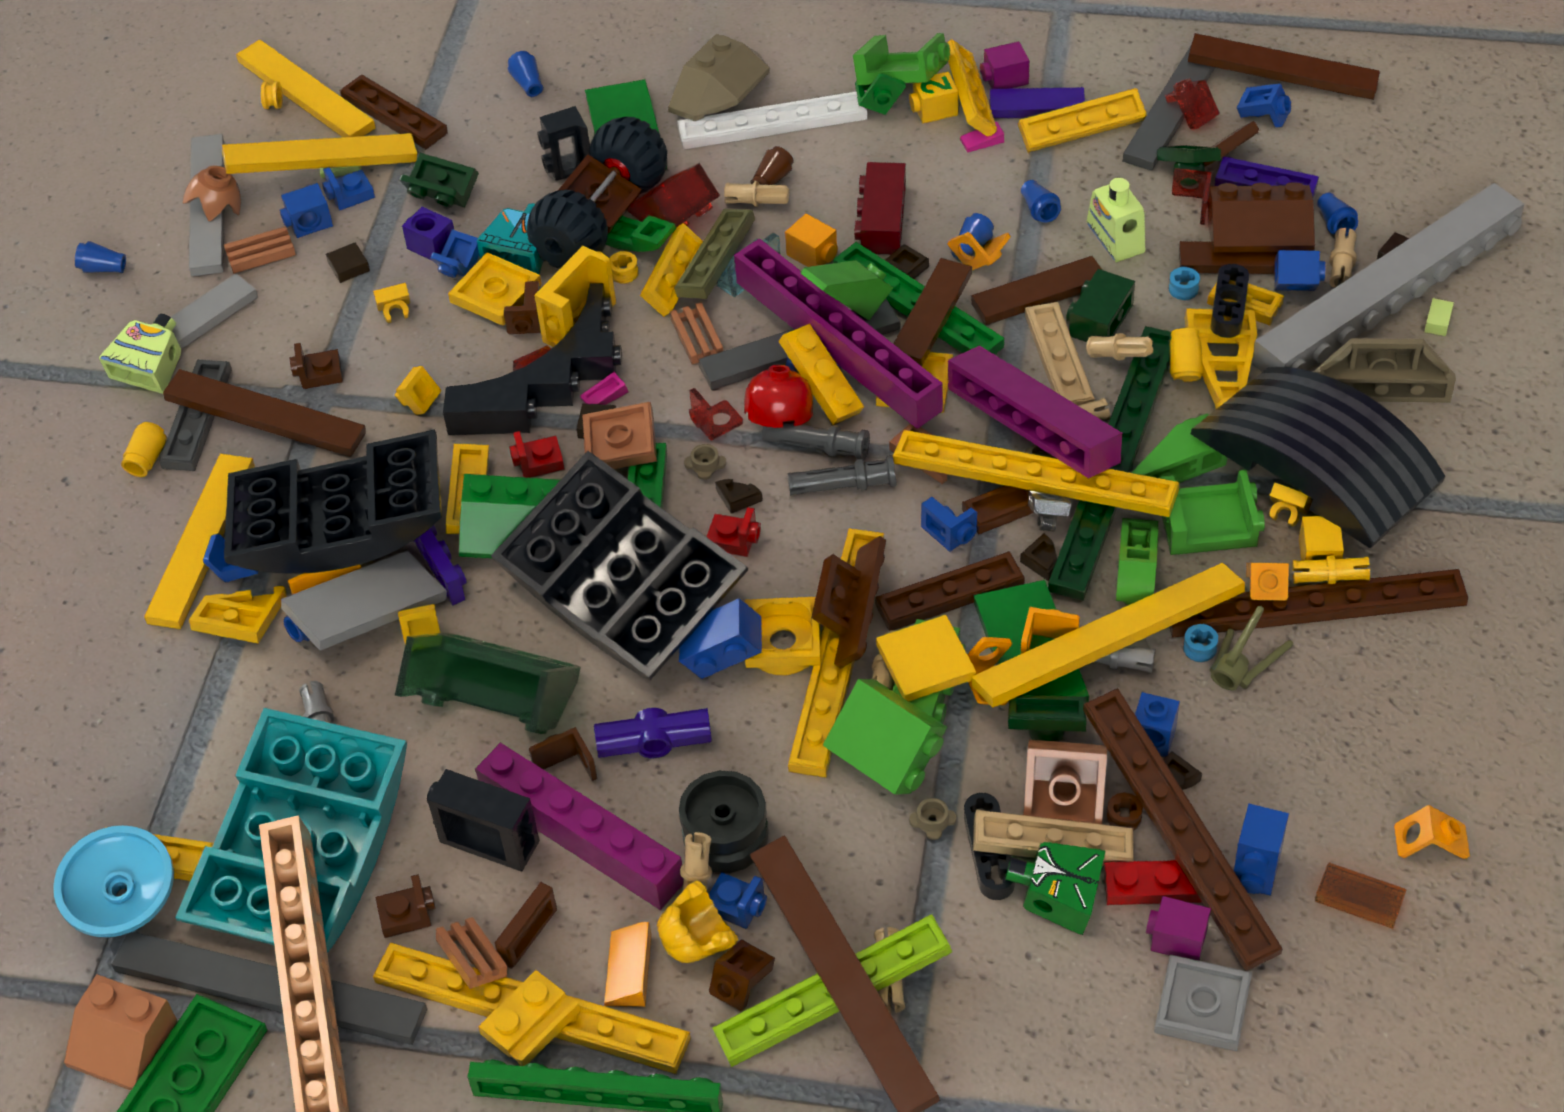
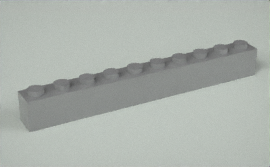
[1252,183,1524,372]

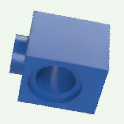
[279,183,333,238]
[1274,250,1326,291]
[1135,692,1180,757]

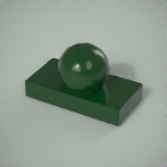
[1157,145,1221,186]
[1008,695,1086,742]

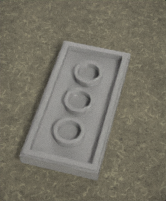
[281,551,447,651]

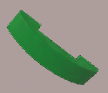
[606,215,676,252]

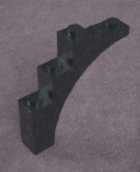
[443,283,622,435]

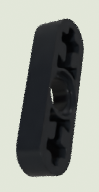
[1210,264,1249,338]
[964,793,1015,900]

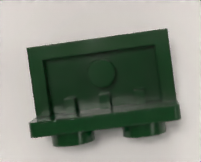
[399,153,479,208]

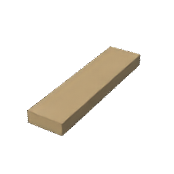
[1025,302,1095,406]
[973,810,1134,866]

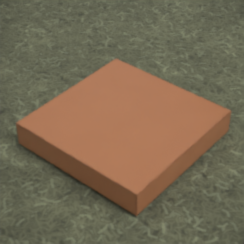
[583,402,657,469]

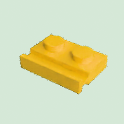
[478,970,581,1066]

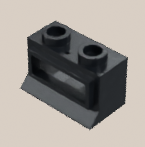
[537,106,590,181]

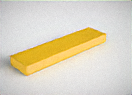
[947,39,997,137]
[1018,88,1147,153]

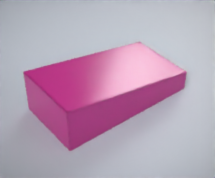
[960,121,1004,153]
[580,372,629,405]

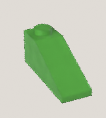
[801,260,893,320]
[1132,413,1227,483]
[1116,518,1159,605]

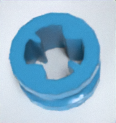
[1169,267,1200,300]
[1183,624,1218,662]

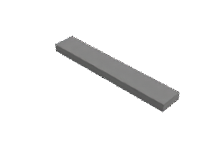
[189,134,224,276]

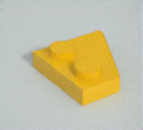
[189,586,287,644]

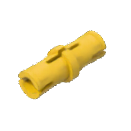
[1292,555,1370,584]

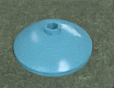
[53,825,174,937]

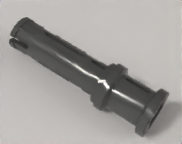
[762,422,870,460]
[788,455,896,496]

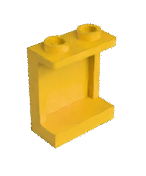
[534,246,616,347]

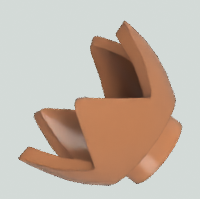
[182,166,241,222]

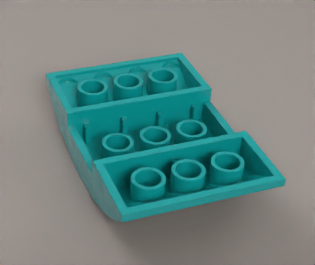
[175,708,407,953]

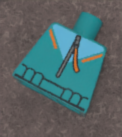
[477,203,544,274]

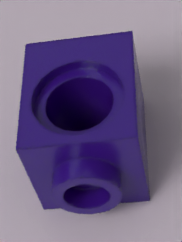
[402,206,454,261]

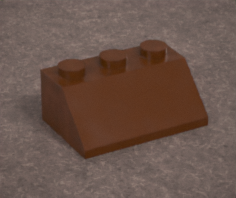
[1207,182,1315,252]

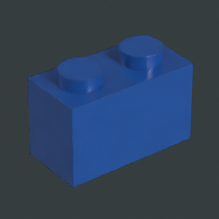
[679,598,762,679]
[1234,803,1289,896]

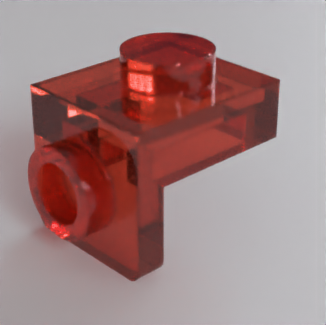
[1165,78,1220,129]

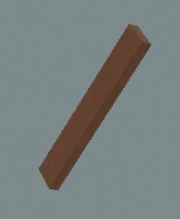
[1188,33,1380,100]
[163,369,366,457]

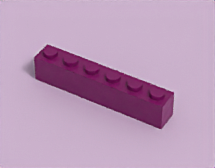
[948,346,1122,479]
[475,742,684,910]

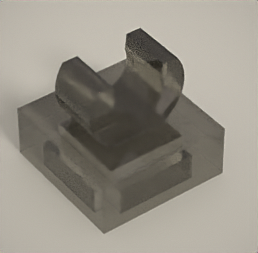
[1028,491,1071,532]

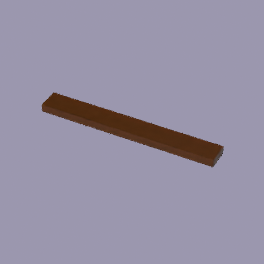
[1169,569,1468,638]
[1083,688,1283,971]
[750,835,940,1112]

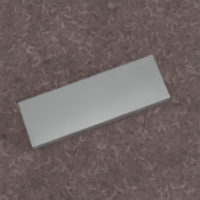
[171,274,258,349]

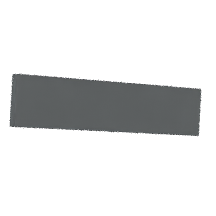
[159,359,232,471]

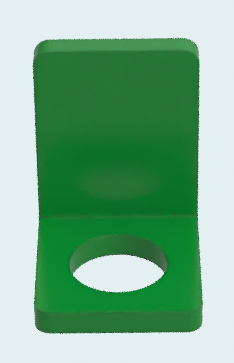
[855,73,906,115]

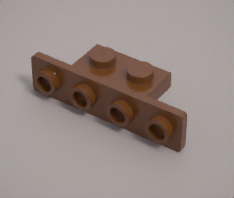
[811,536,886,668]

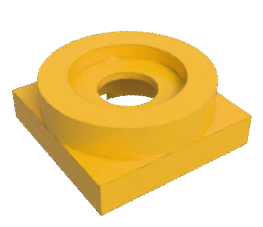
[745,597,821,675]

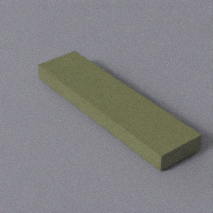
[674,209,755,299]

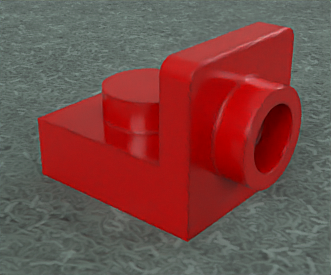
[509,431,565,478]
[707,507,761,557]

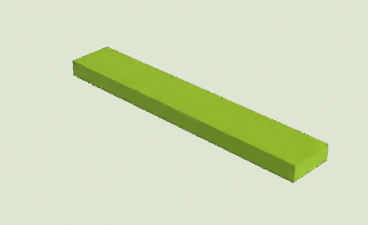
[712,914,952,1067]

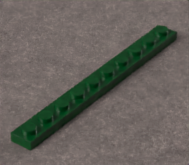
[1048,326,1171,601]

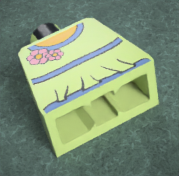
[1087,178,1145,262]
[99,314,181,394]

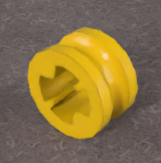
[261,81,283,109]
[609,251,639,284]

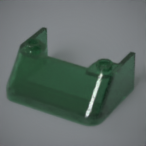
[395,633,581,734]

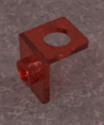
[1172,168,1212,225]
[689,388,743,441]

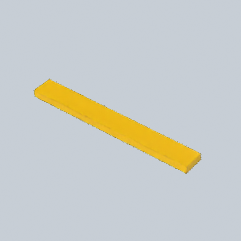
[893,430,1179,517]
[788,528,884,778]
[972,562,1245,708]
[373,942,691,1074]

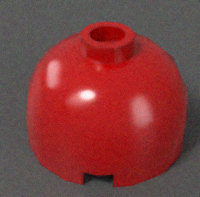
[744,365,813,428]

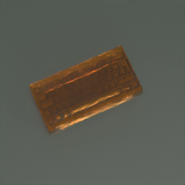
[1315,862,1407,929]

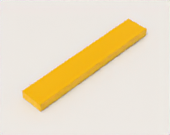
[236,39,376,137]
[222,133,417,174]
[144,453,255,629]

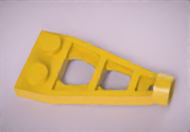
[1185,308,1258,410]

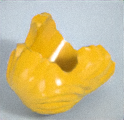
[657,880,739,963]

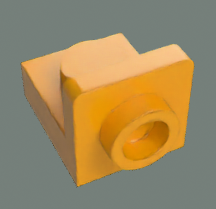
[1246,562,1289,600]

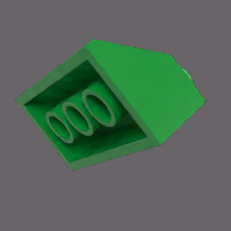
[459,474,560,559]

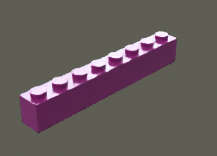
[734,238,943,429]

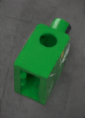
[1005,842,1105,935]

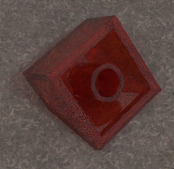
[628,163,720,227]

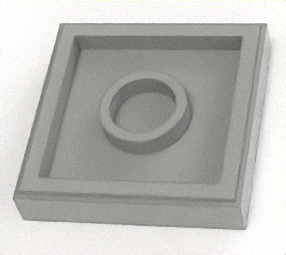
[1154,955,1252,1051]

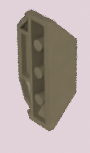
[668,34,769,121]
[1313,338,1456,403]

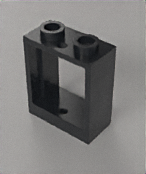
[427,769,540,872]

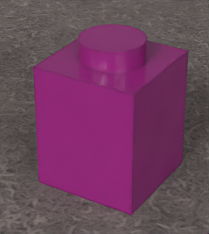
[980,41,1030,89]
[1146,896,1211,961]

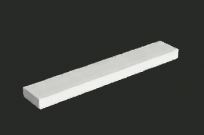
[677,91,867,150]

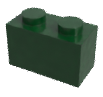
[1066,269,1135,342]

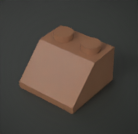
[1023,740,1107,824]
[64,974,178,1090]

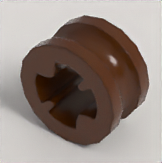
[1106,792,1143,831]

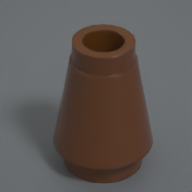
[751,146,794,185]

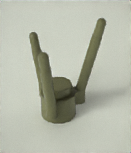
[1210,606,1293,691]

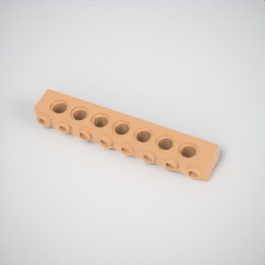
[259,816,349,1112]

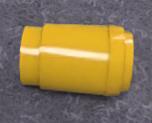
[1169,328,1203,382]
[121,422,167,477]

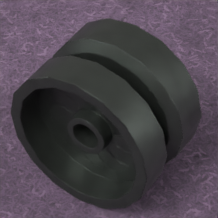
[679,770,769,873]

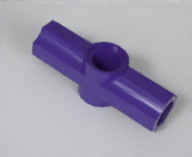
[594,708,712,758]

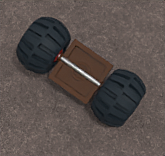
[527,116,667,268]

